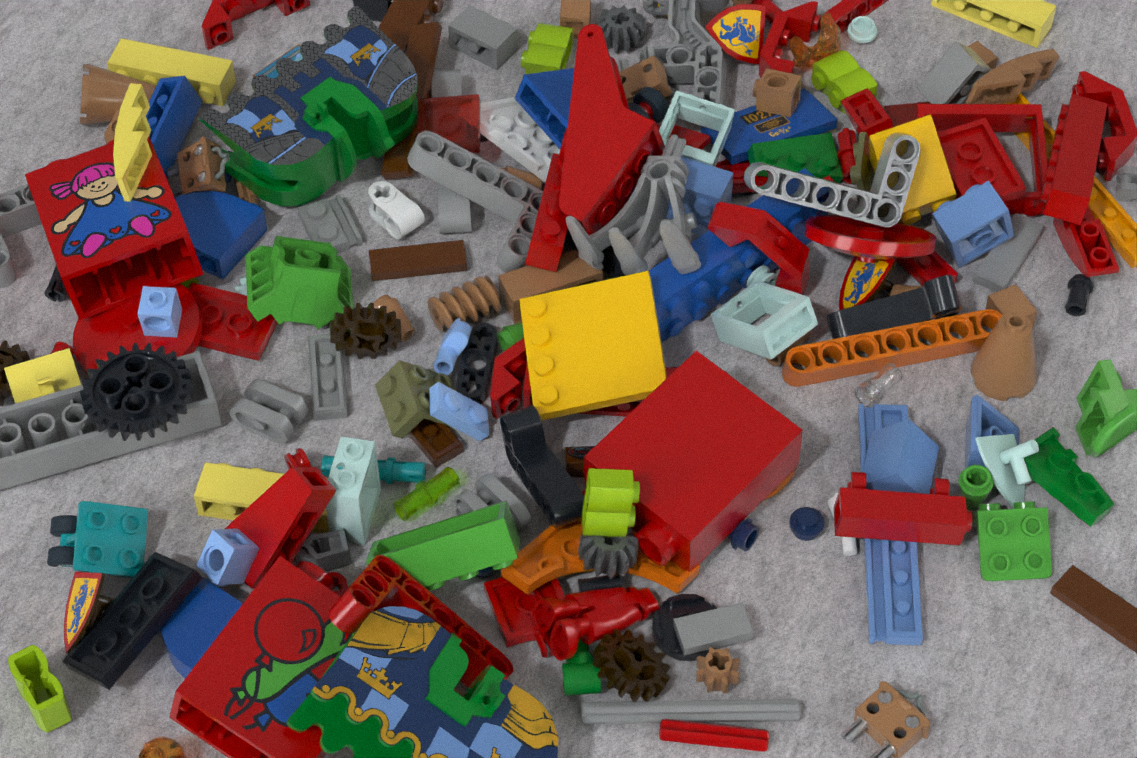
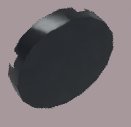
[652,594,717,661]

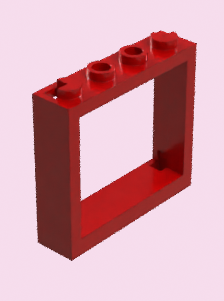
[914,104,1048,216]

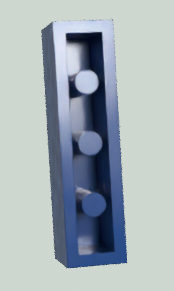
[146,76,202,179]

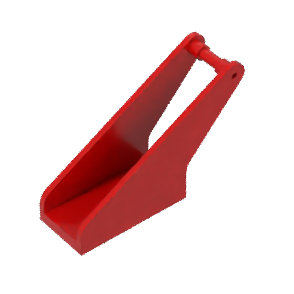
[559,24,665,235]

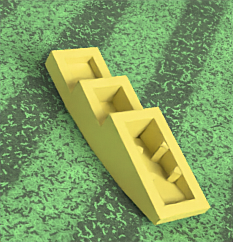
[113,83,152,202]

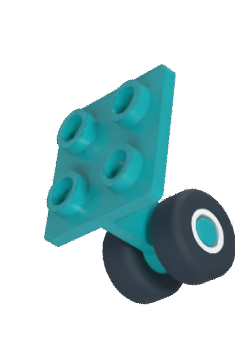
[47,501,148,578]

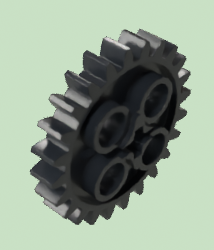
[80,343,194,441]

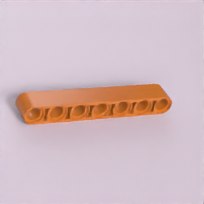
[781,309,1003,387]

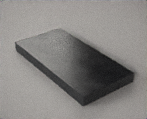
[62,552,203,690]

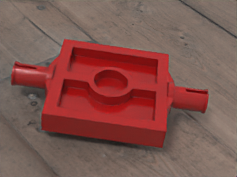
[484,577,565,658]

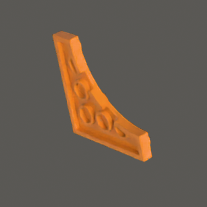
[501,519,701,595]

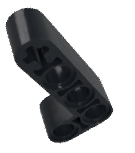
[826,275,962,339]
[500,405,584,529]

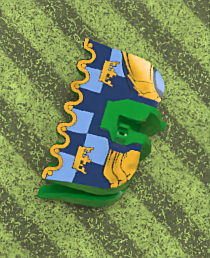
[286,606,559,758]

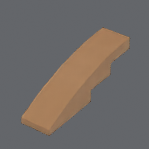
[965,48,1060,104]

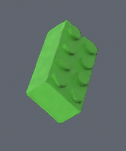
[366,500,520,591]

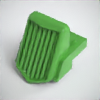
[1075,359,1137,458]

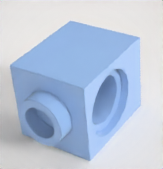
[137,286,182,337]
[196,529,259,587]

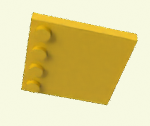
[519,271,667,421]

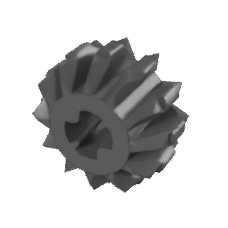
[595,4,645,54]
[578,528,639,580]

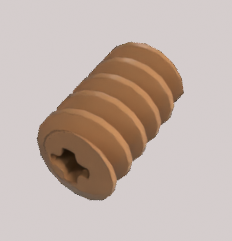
[427,275,501,332]

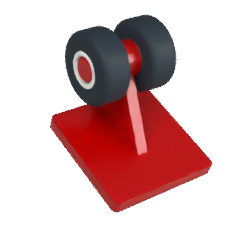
[628,87,711,150]

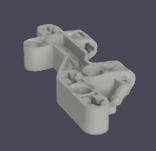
[639,0,729,127]

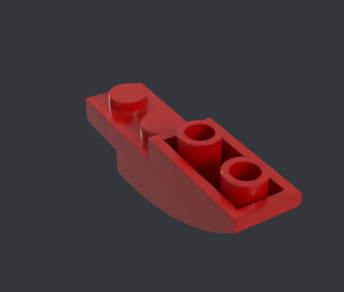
[1053,205,1119,277]

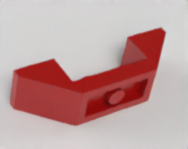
[201,0,311,50]
[759,1,821,78]
[1072,71,1137,181]
[707,202,810,295]
[490,337,527,420]

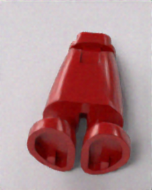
[532,586,659,661]

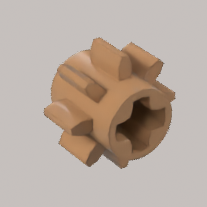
[696,647,740,694]

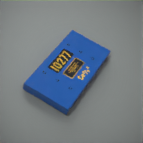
[701,88,837,165]

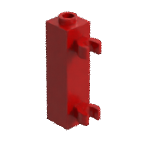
[834,472,972,545]

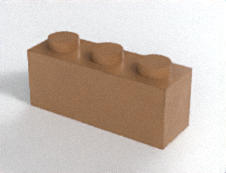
[498,249,603,322]

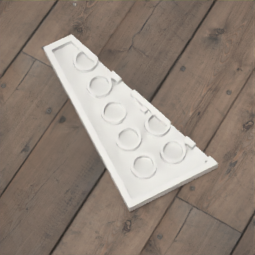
[458,97,560,182]

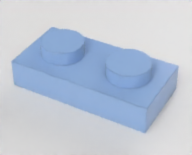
[429,382,489,441]

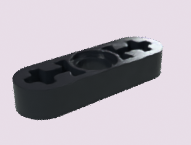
[456,323,498,404]

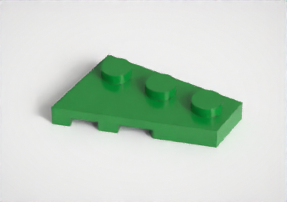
[747,132,843,183]
[1024,427,1115,527]

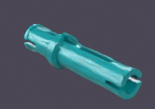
[321,455,426,484]

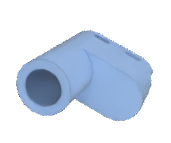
[434,318,473,375]

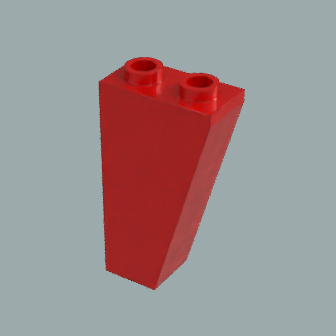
[225,467,337,589]

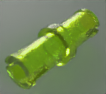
[393,467,460,521]

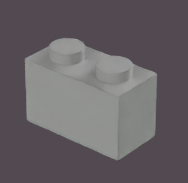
[448,5,518,70]
[917,42,992,104]

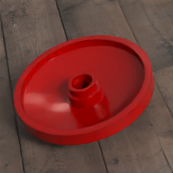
[804,215,936,263]
[73,283,203,375]

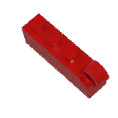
[525,128,568,272]

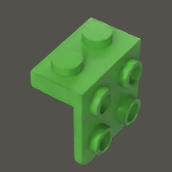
[972,501,1052,581]

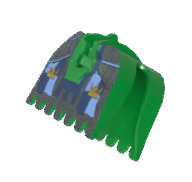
[200,6,419,206]

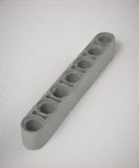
[431,69,472,234]

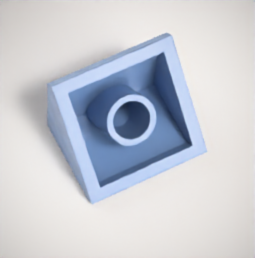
[965,395,1019,469]
[862,419,939,494]

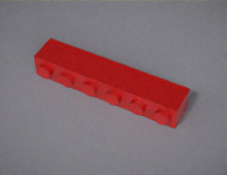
[1040,94,1108,225]

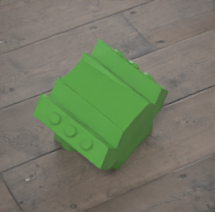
[245,236,354,329]

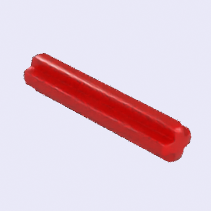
[659,719,769,752]

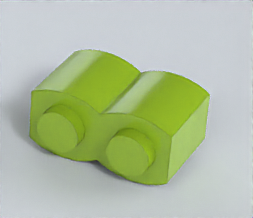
[521,23,574,74]
[811,50,877,114]
[582,468,640,537]
[8,644,71,733]

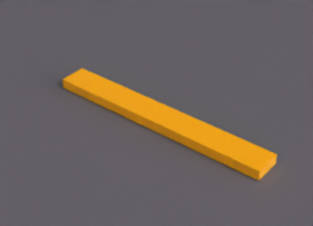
[1005,92,1137,268]

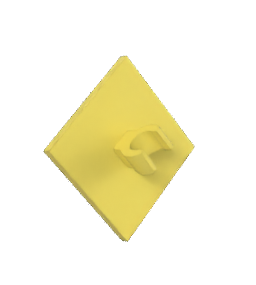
[4,348,81,404]

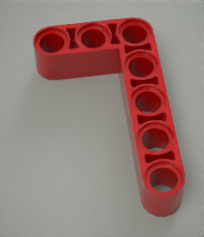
[328,555,514,687]

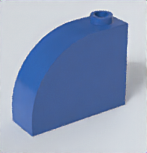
[514,68,574,149]
[174,191,267,280]
[161,577,243,678]

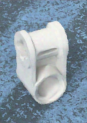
[368,181,425,240]

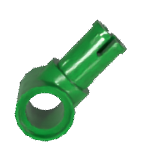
[562,638,601,696]

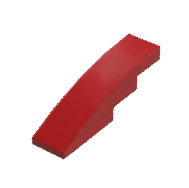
[840,88,893,137]

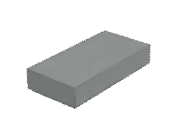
[673,602,754,656]

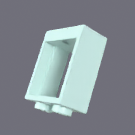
[659,91,735,167]
[711,280,818,359]
[326,436,381,546]

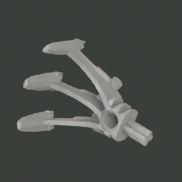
[566,134,701,275]

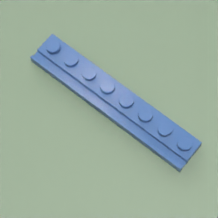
[858,404,923,645]

